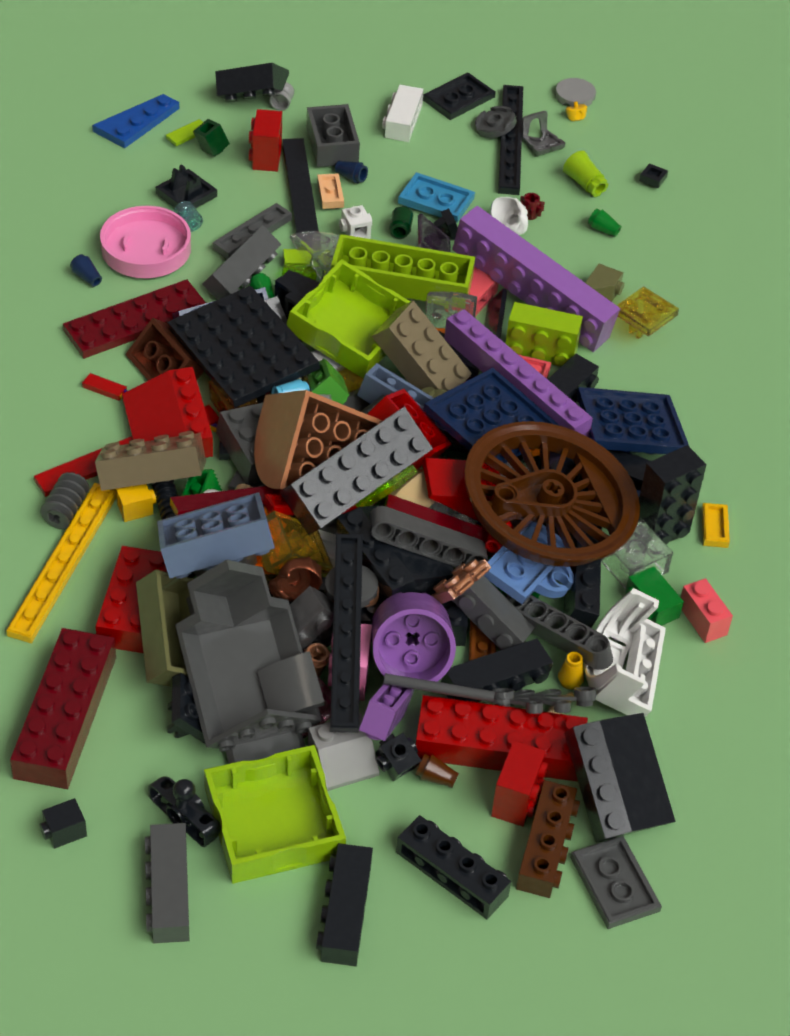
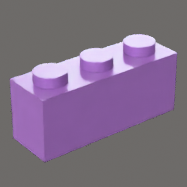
[359,684,414,741]

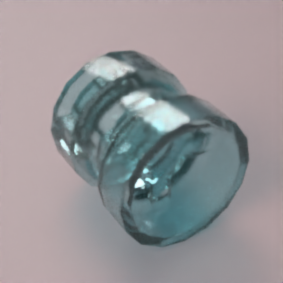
[174,201,203,232]

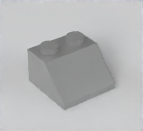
[308,713,380,791]

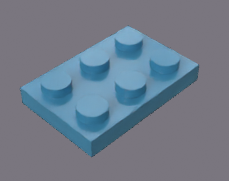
[398,172,475,223]

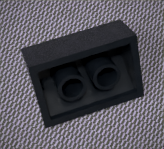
[215,63,289,102]

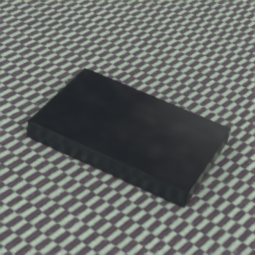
[423,72,495,120]

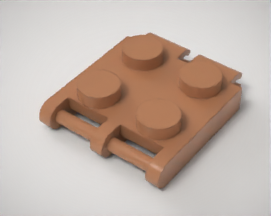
[431,559,491,604]

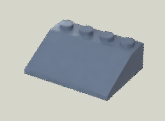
[157,492,275,578]

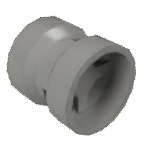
[270,82,294,111]

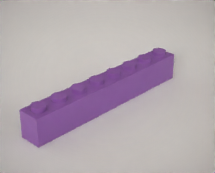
[444,309,593,437]

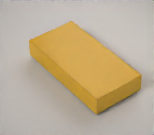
[701,503,730,548]

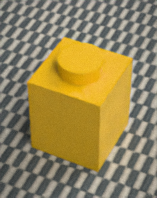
[116,484,156,522]

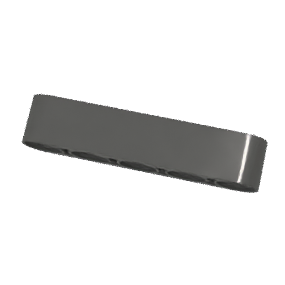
[369,506,489,567]
[505,594,613,670]

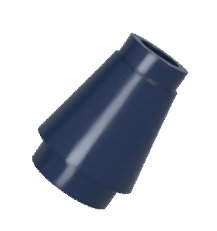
[335,161,368,183]
[70,254,102,287]

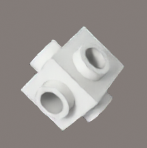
[339,205,372,239]

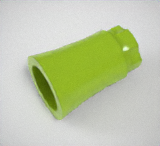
[563,150,609,197]

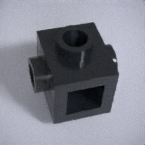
[375,733,422,782]

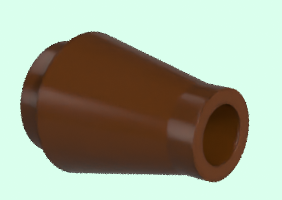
[415,754,459,788]

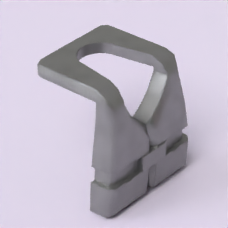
[522,111,565,156]

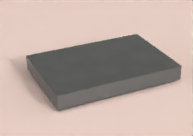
[570,836,662,929]

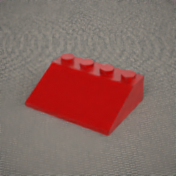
[122,367,213,458]

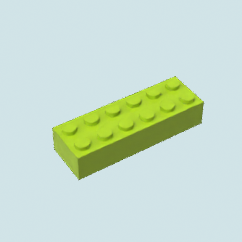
[331,234,475,308]

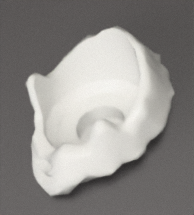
[490,197,528,235]

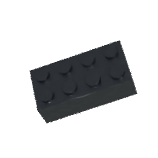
[634,445,707,551]

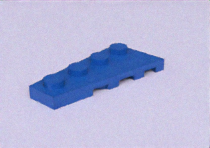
[92,94,179,148]

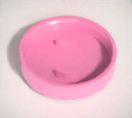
[100,206,191,278]

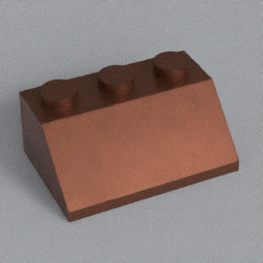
[126,318,204,381]

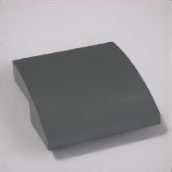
[257,651,325,713]

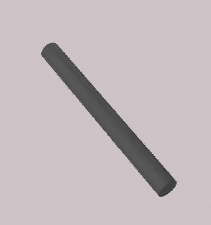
[383,673,495,702]

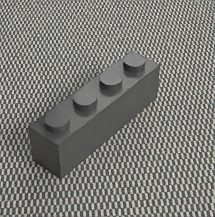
[202,225,282,300]
[145,823,190,944]

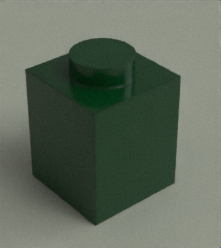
[193,119,230,157]

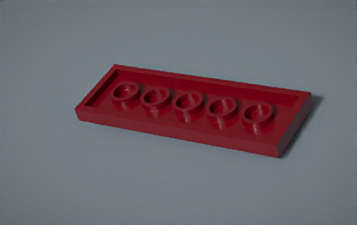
[63,279,206,359]

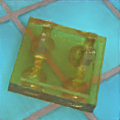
[617,286,679,339]

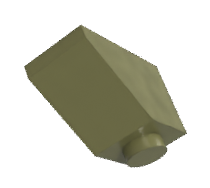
[585,263,624,302]

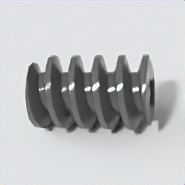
[40,472,89,529]

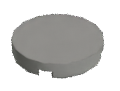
[555,78,596,106]

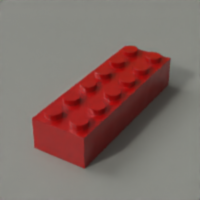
[416,695,588,782]

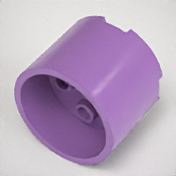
[371,592,456,682]

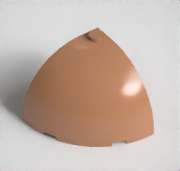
[254,390,382,491]

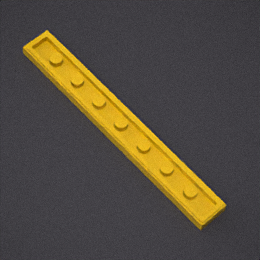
[6,482,116,644]

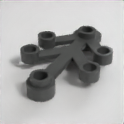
[492,686,596,714]

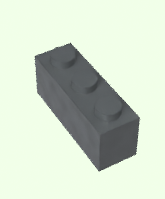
[452,575,535,650]

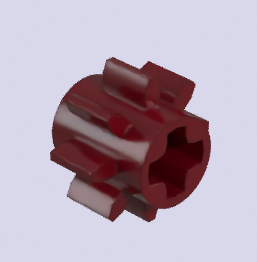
[520,193,545,220]

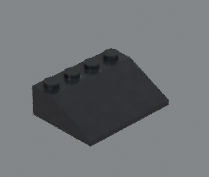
[336,505,454,601]
[564,713,676,843]

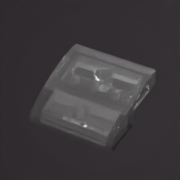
[426,291,477,328]

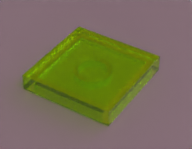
[355,465,418,508]

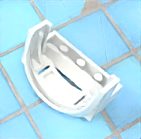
[584,588,666,717]

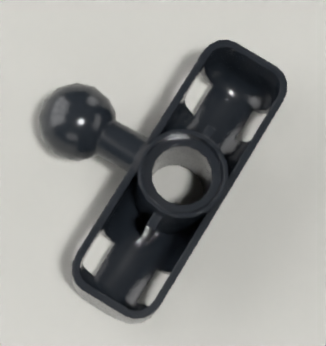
[148,776,221,847]

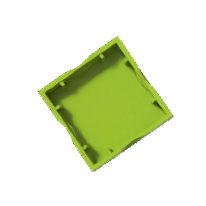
[287,259,419,379]
[204,745,346,884]

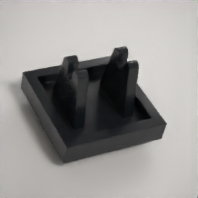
[156,164,217,215]
[167,673,206,745]

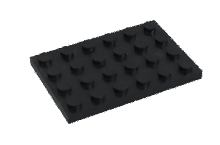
[168,285,320,408]

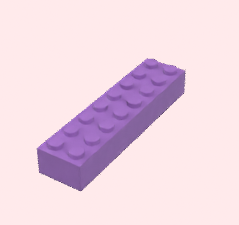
[452,206,621,353]

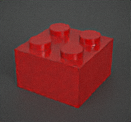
[249,109,283,172]
[491,740,548,827]

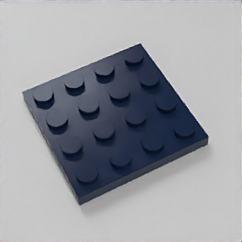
[423,368,560,465]
[577,387,690,455]

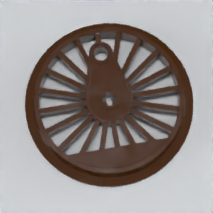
[464,421,640,567]

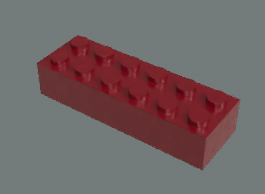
[10,628,116,790]

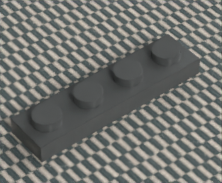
[213,203,292,259]

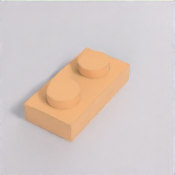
[317,173,344,209]

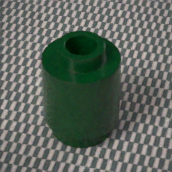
[389,206,413,239]

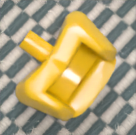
[565,101,587,121]

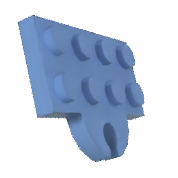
[484,522,574,604]

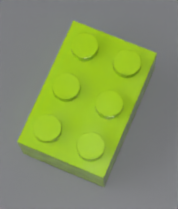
[505,302,583,366]

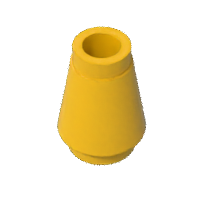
[558,652,584,689]

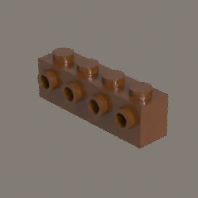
[516,780,580,898]

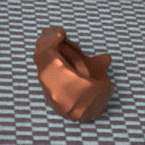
[268,557,323,602]

